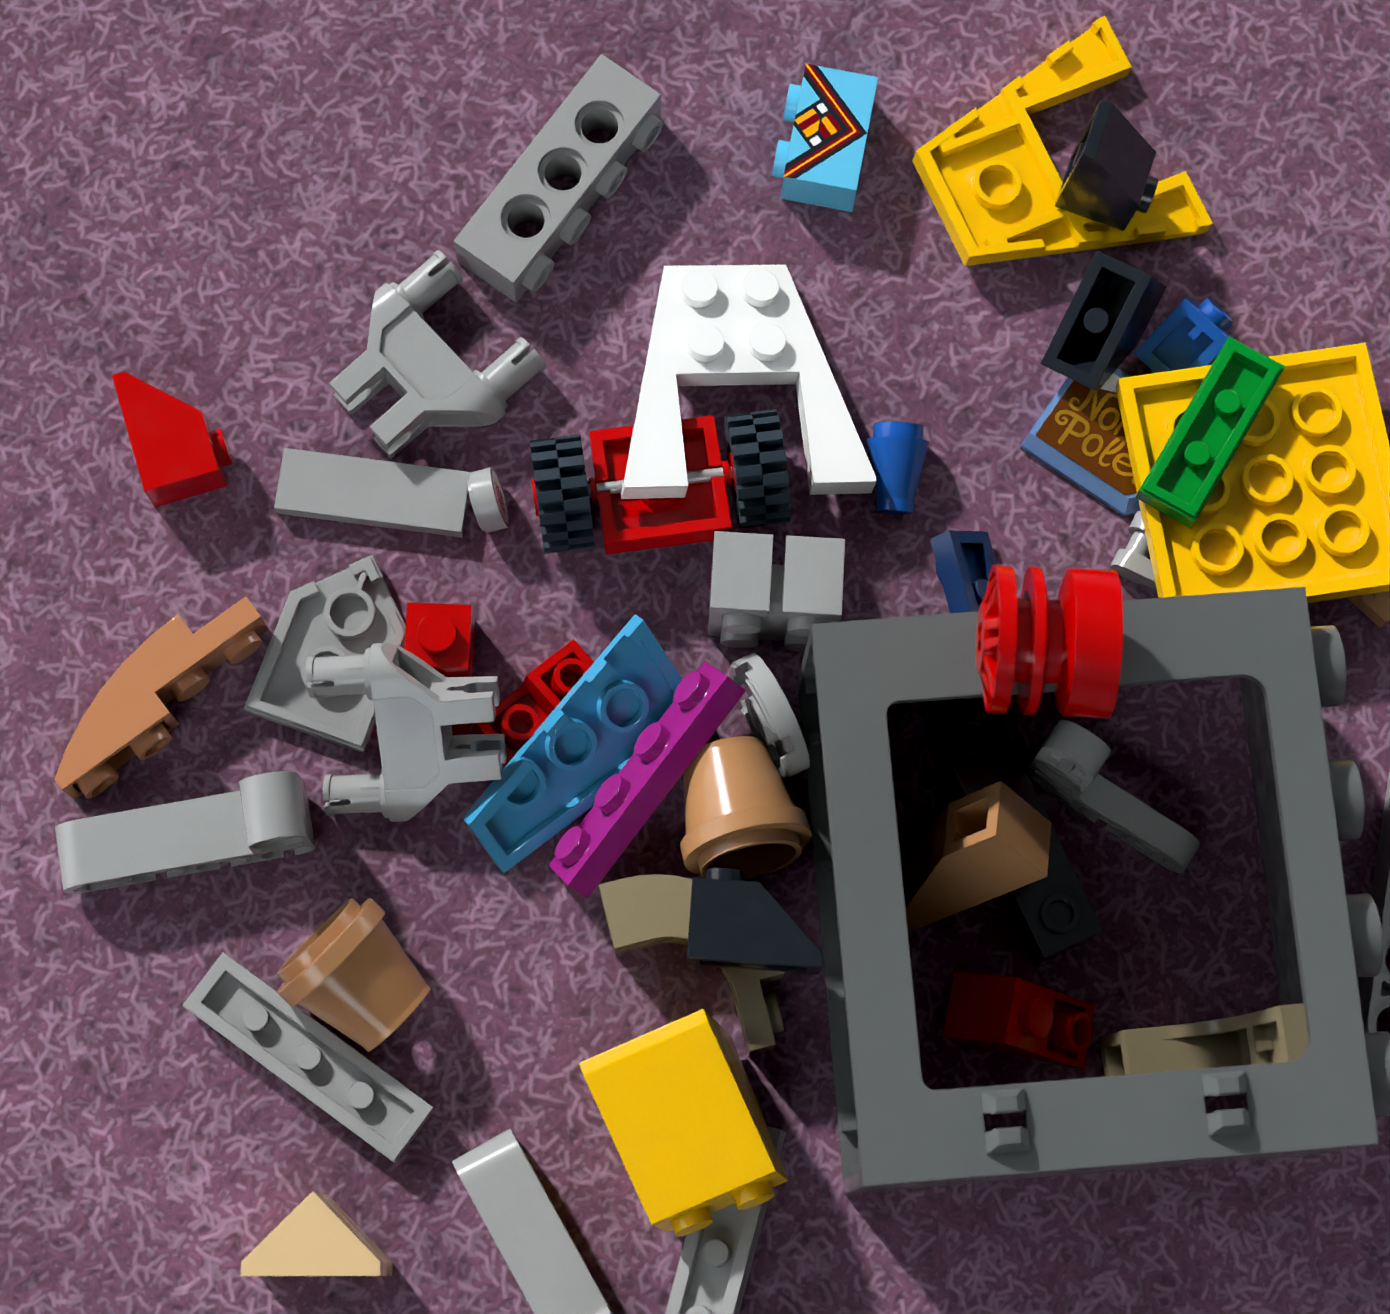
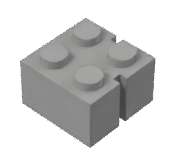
[708,531,845,652]

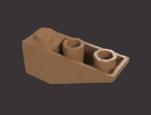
[901,781,1051,932]

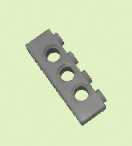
[453,54,664,303]

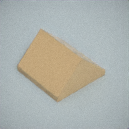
[241,1191,393,1276]

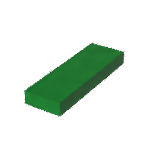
[1135,336,1285,529]

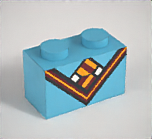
[772,64,878,212]

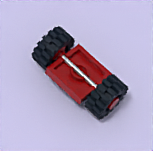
[530,409,791,555]

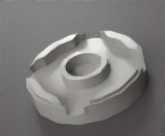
[729,652,810,779]

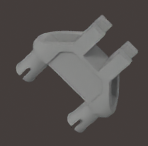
[329,250,546,459]
[306,643,507,822]

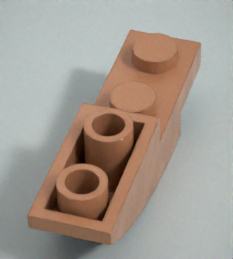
[54,596,269,800]

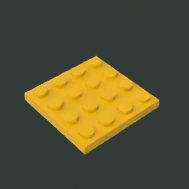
[1115,343,1390,603]

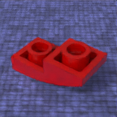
[472,639,594,768]

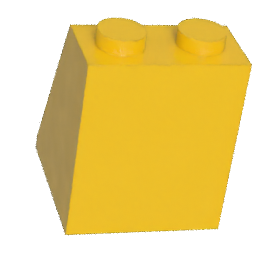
[579,1009,788,1237]

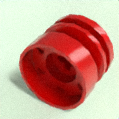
[976,565,1123,718]

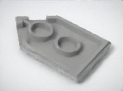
[244,555,405,753]

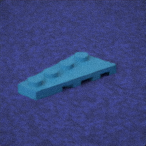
[462,614,682,873]

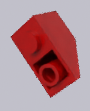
[943,972,1095,1069]

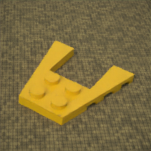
[912,16,1213,266]

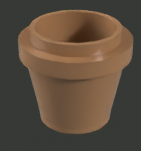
[680,736,812,880]
[277,898,431,1052]

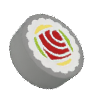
[467,467,510,533]

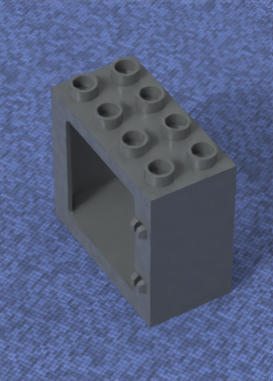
[797,587,1390,1194]

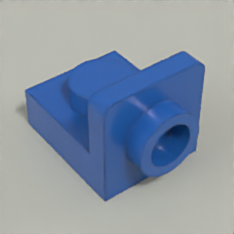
[1134,298,1237,373]

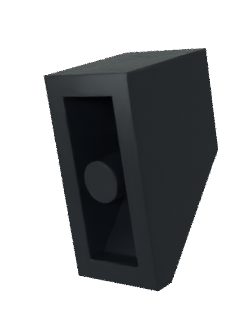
[1054,100,1159,231]
[1040,250,1167,392]
[686,868,823,974]

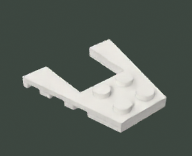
[621,265,876,499]

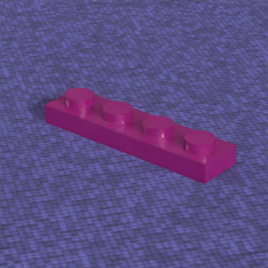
[548,661,746,899]

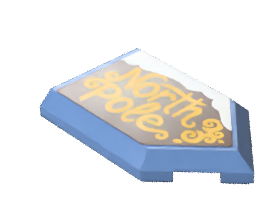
[1020,368,1140,517]

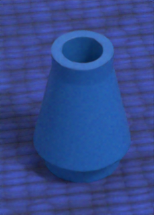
[867,422,929,514]

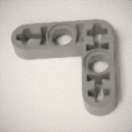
[1025,720,1200,874]

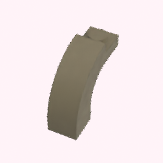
[599,874,785,1056]
[1098,1003,1308,1077]

